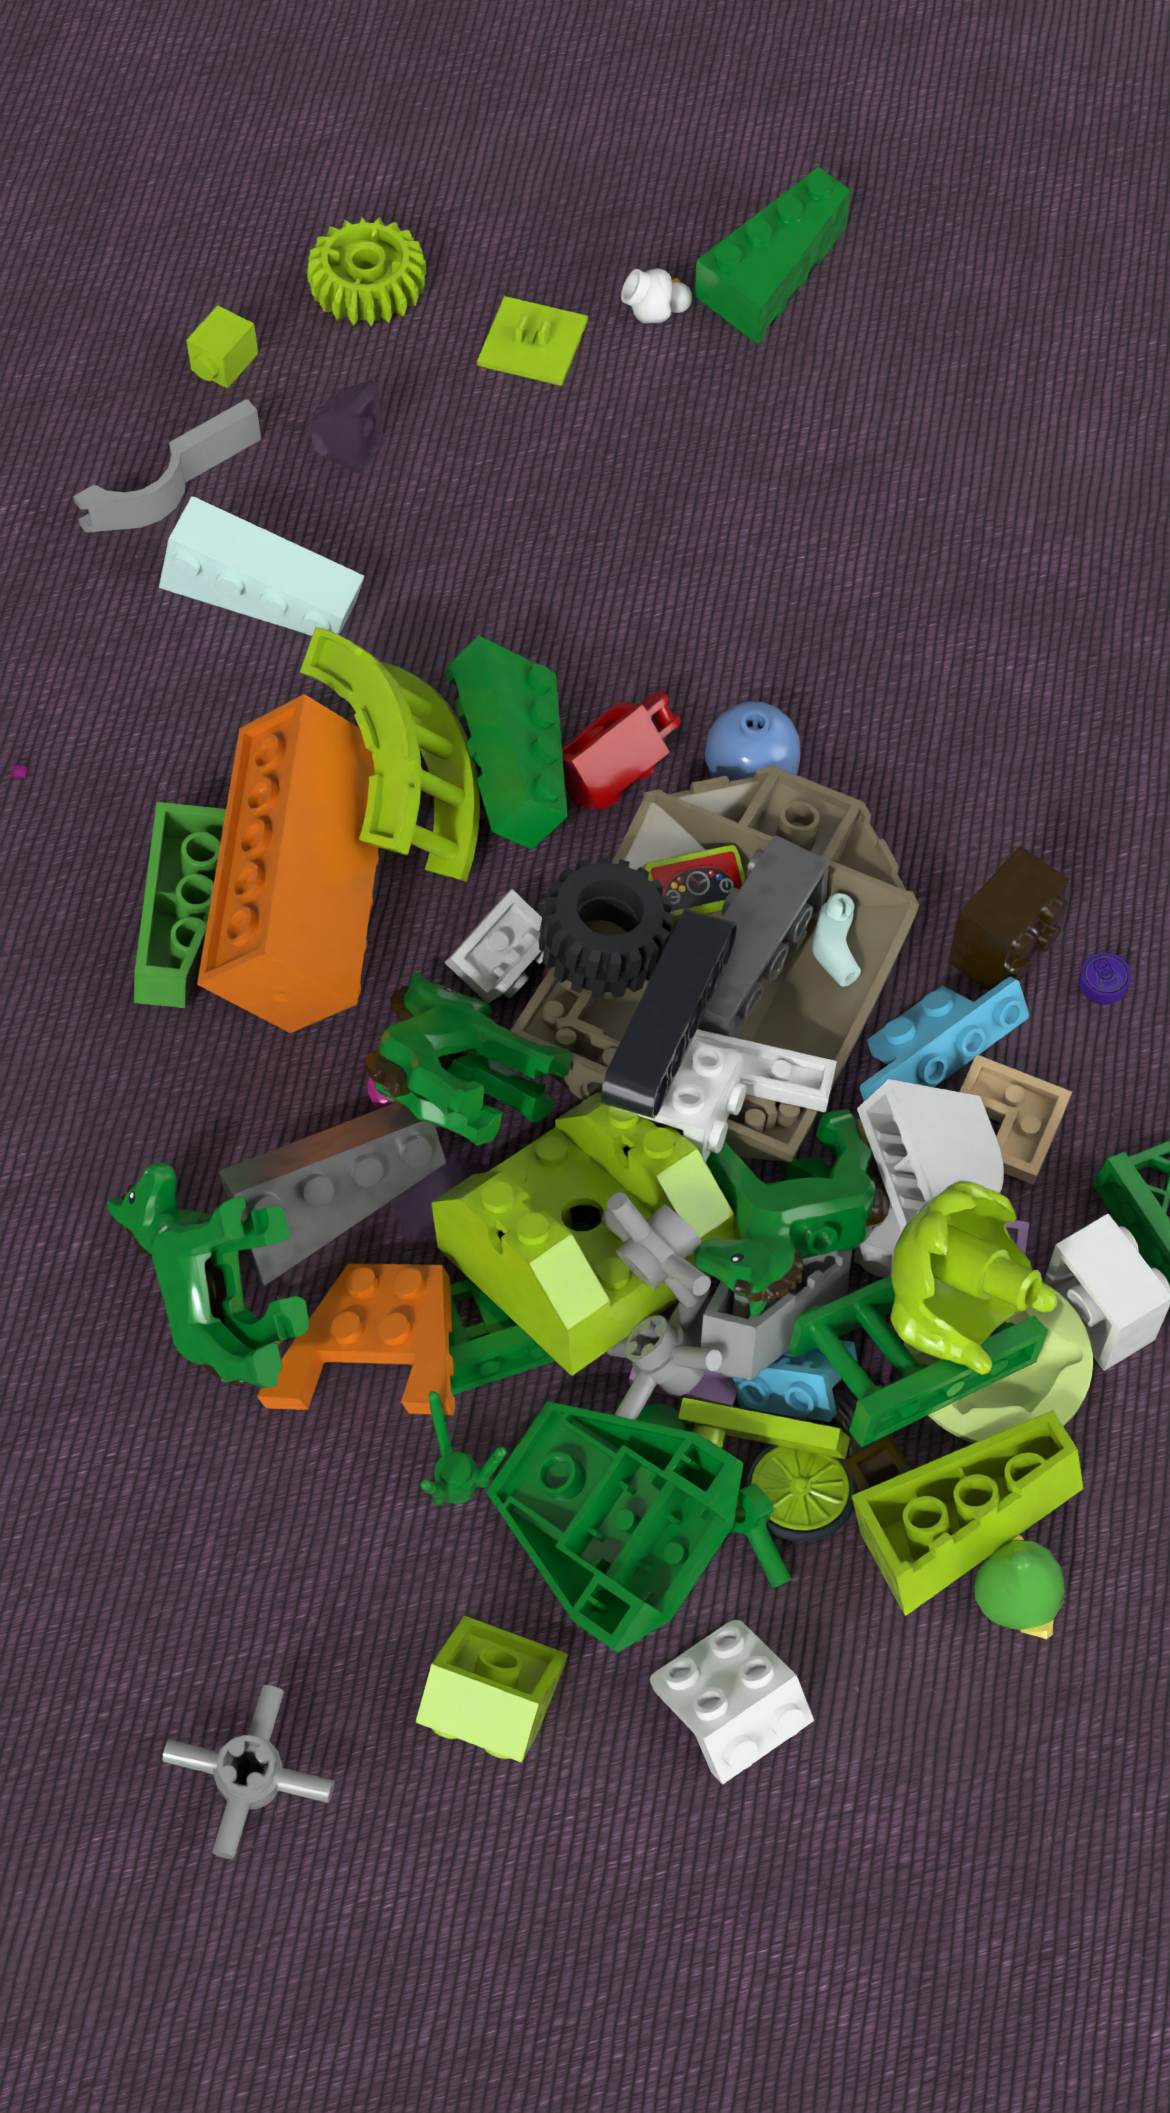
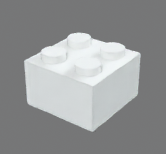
[1043,1214,1170,1371]

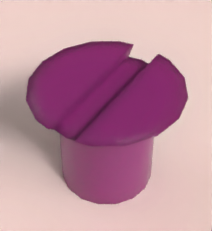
[10,761,27,779]

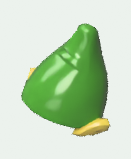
[974,1535,1065,1640]

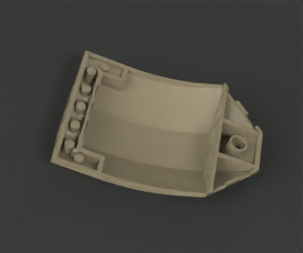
[511,766,919,1162]

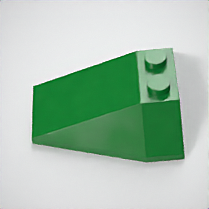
[486,1401,743,1653]

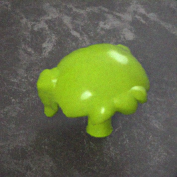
[890,1181,1057,1375]

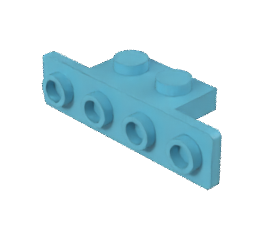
[860,977,1029,1102]

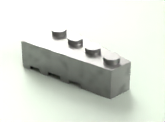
[698,835,829,1038]
[218,1102,446,1286]

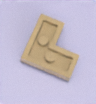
[960,1054,1072,1185]

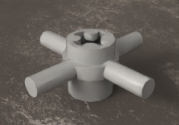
[601,1192,711,1308]
[607,1288,722,1420]
[162,1685,335,1859]

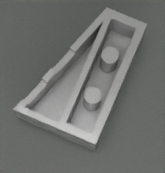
[701,1250,852,1380]

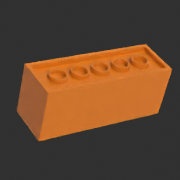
[197,694,379,1033]

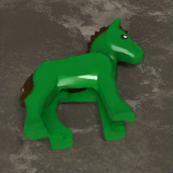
[365,971,572,1146]
[695,1109,890,1316]
[107,1162,310,1388]

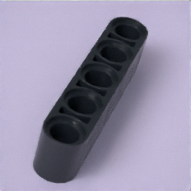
[601,909,737,1119]

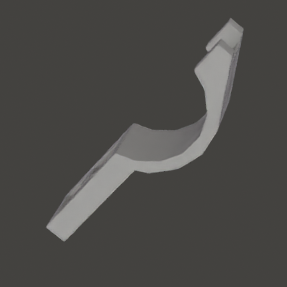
[73,399,261,532]

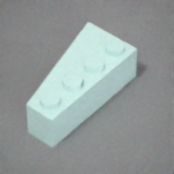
[159,496,364,636]

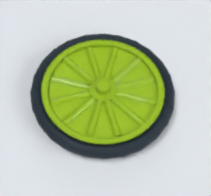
[742,1444,858,1541]

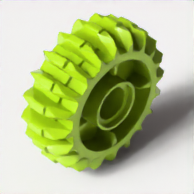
[307,217,426,327]

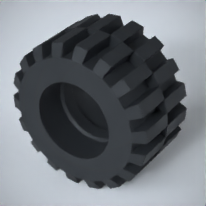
[538,857,673,998]

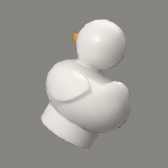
[621,268,692,323]

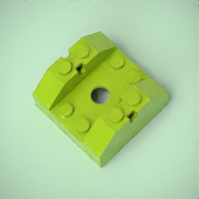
[431,1092,735,1376]

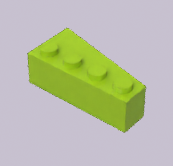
[852,1410,1083,1616]

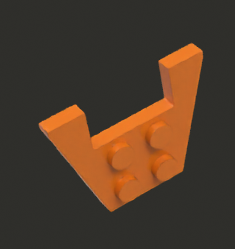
[257,1264,455,1415]

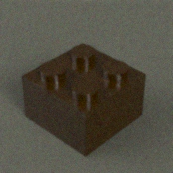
[948,846,1069,991]

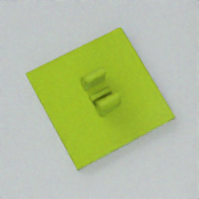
[477,296,588,386]

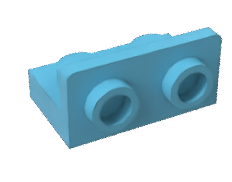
[733,1340,858,1422]

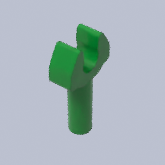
[729,1484,792,1589]

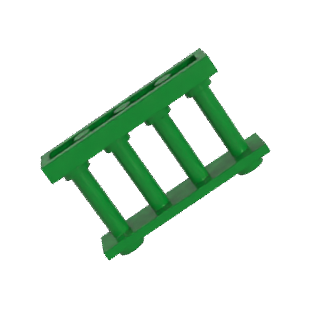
[788,1275,1048,1448]

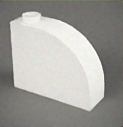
[857,1079,1004,1232]

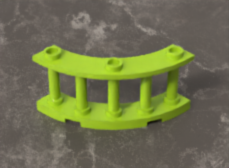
[300,627,480,882]

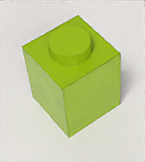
[186,305,258,389]

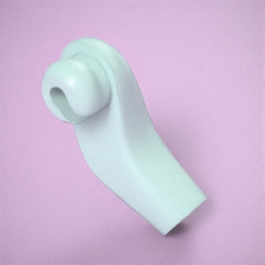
[812,893,861,987]

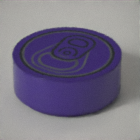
[1079,952,1131,1005]

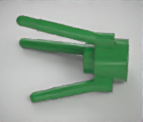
[420,1391,507,1506]

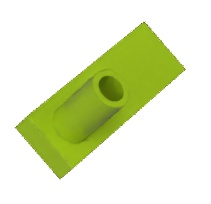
[678,1398,850,1459]

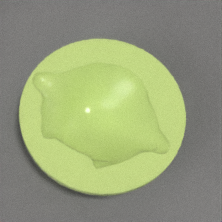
[904,1283,1093,1443]

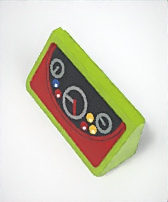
[643,845,746,921]

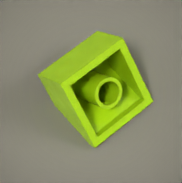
[415,1616,568,1763]

